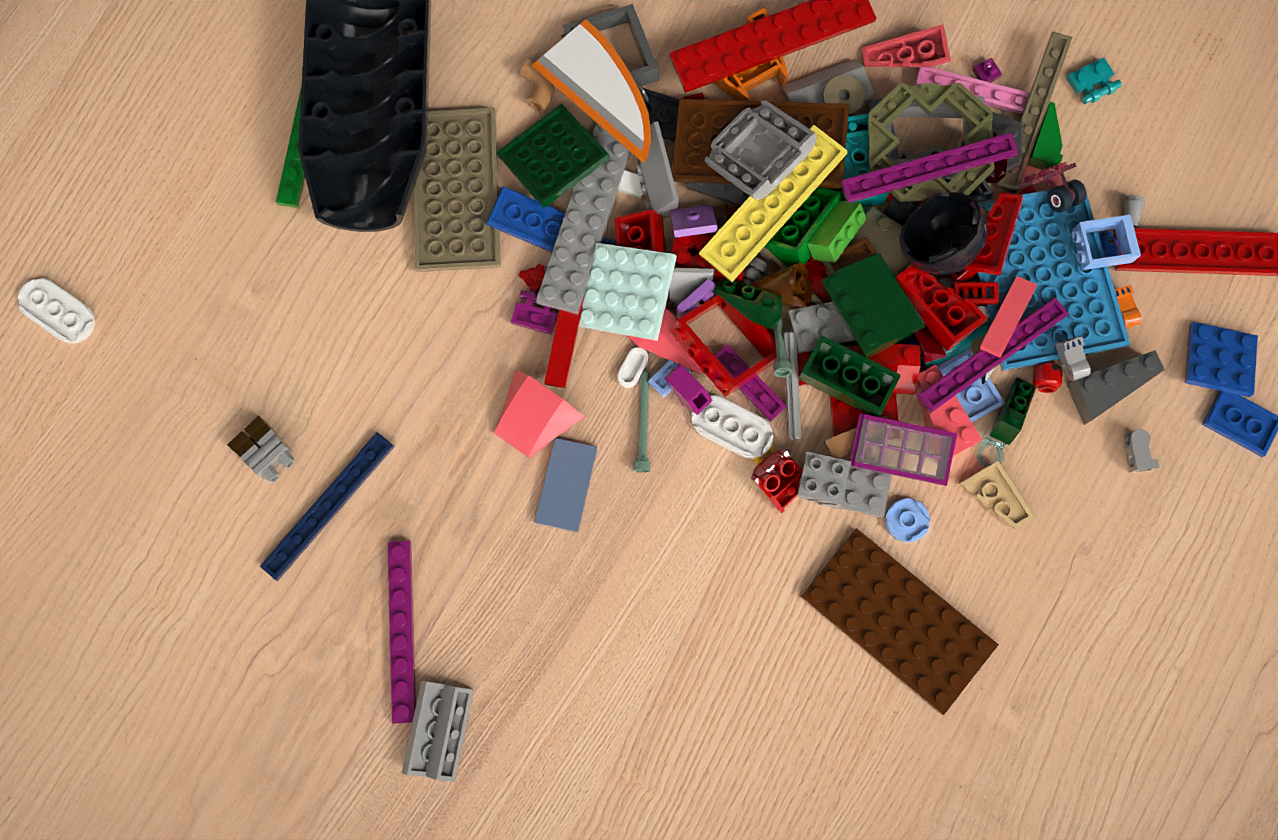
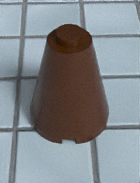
[752,263,812,307]

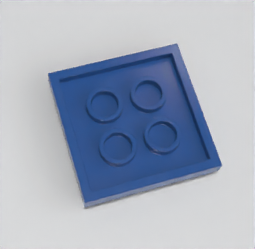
[1185,322,1258,397]

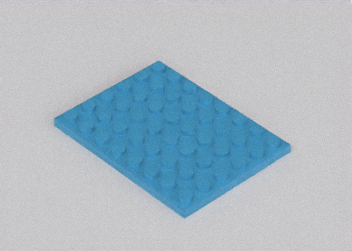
[976,183,1130,371]

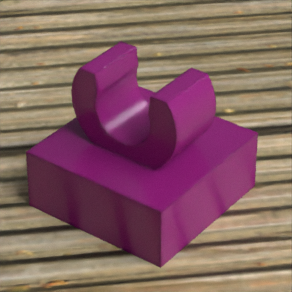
[972,58,1002,83]

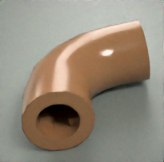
[520,58,554,112]

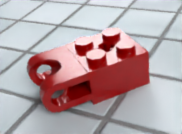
[672,233,744,282]

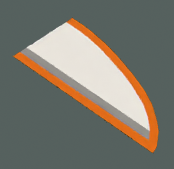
[531,19,651,163]

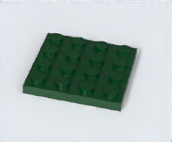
[496,104,611,209]

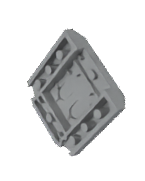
[705,100,817,200]

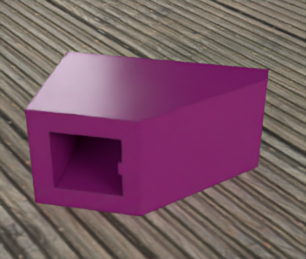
[664,363,713,415]

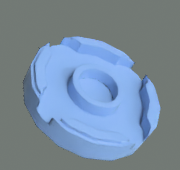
[885,498,930,542]

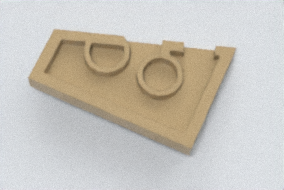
[960,461,1035,529]

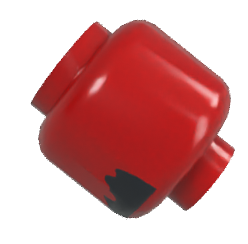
[1033,361,1063,393]

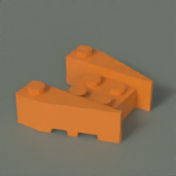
[714,8,788,101]

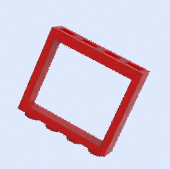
[669,295,777,397]

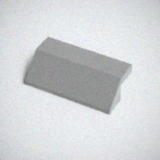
[780,59,875,103]
[402,680,473,782]

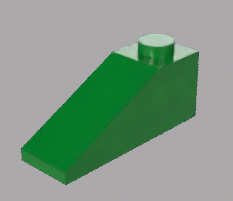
[1027,101,1063,173]

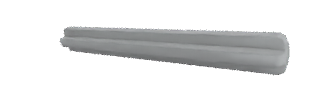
[783,332,801,440]

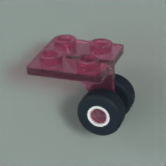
[1018,161,1087,213]

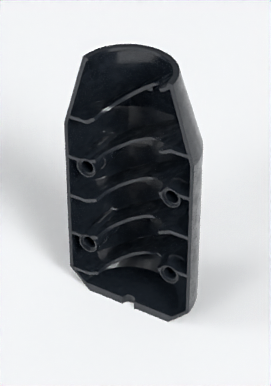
[298,0,431,232]

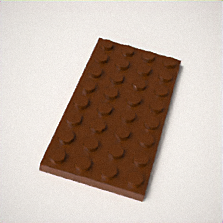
[672,99,849,188]
[800,528,999,715]

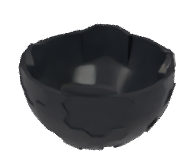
[899,192,987,275]

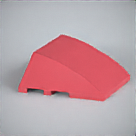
[495,370,585,458]

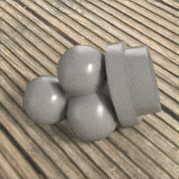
[741,257,767,286]

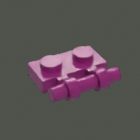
[511,290,558,335]

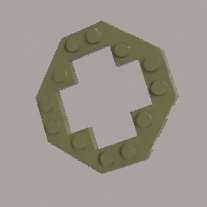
[868,83,994,201]

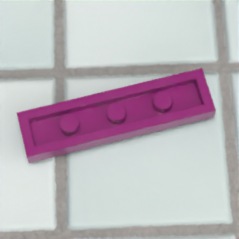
[715,344,787,422]

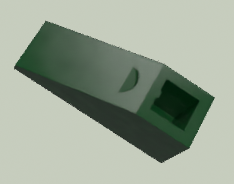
[714,277,783,329]
[989,377,1036,445]

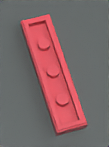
[980,276,1037,358]

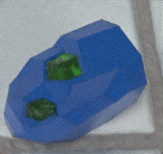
[1098,230,1120,258]

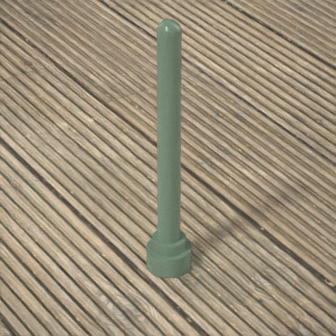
[773,318,792,377]
[633,370,651,473]

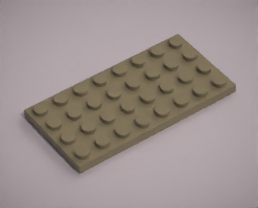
[414,108,501,272]

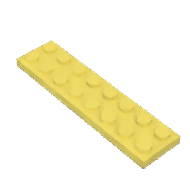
[699,125,847,282]

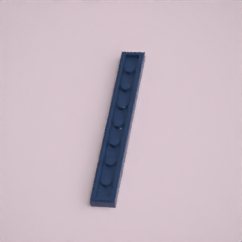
[259,432,395,581]

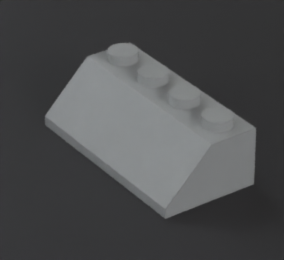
[633,122,678,218]

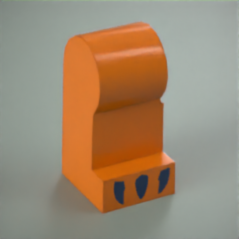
[1115,285,1142,329]

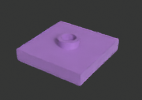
[670,205,717,237]

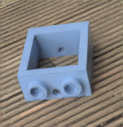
[1072,215,1141,270]

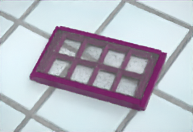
[850,414,957,486]

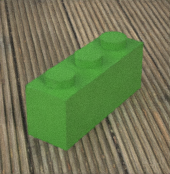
[807,201,866,262]

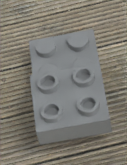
[797,451,892,518]

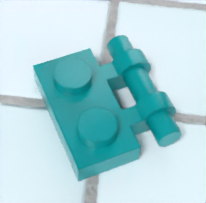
[1066,57,1122,104]

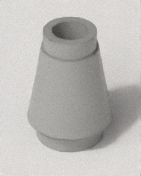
[1123,195,1145,228]

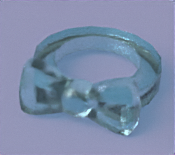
[977,438,1006,468]

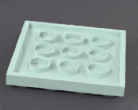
[579,243,677,341]

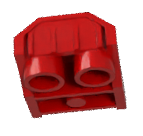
[751,449,802,513]

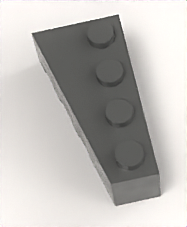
[1067,350,1165,425]

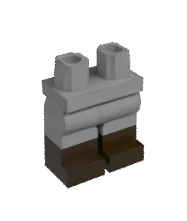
[227,416,296,483]

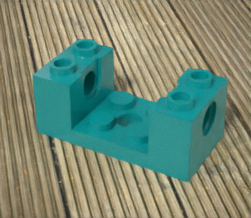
[838,113,889,207]

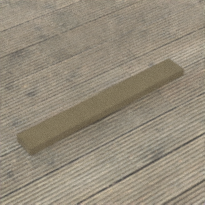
[996,31,1073,193]

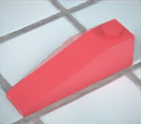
[862,24,951,67]
[626,307,702,374]

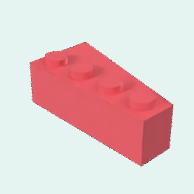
[915,365,982,462]

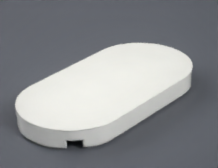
[18,278,95,343]
[691,395,773,459]

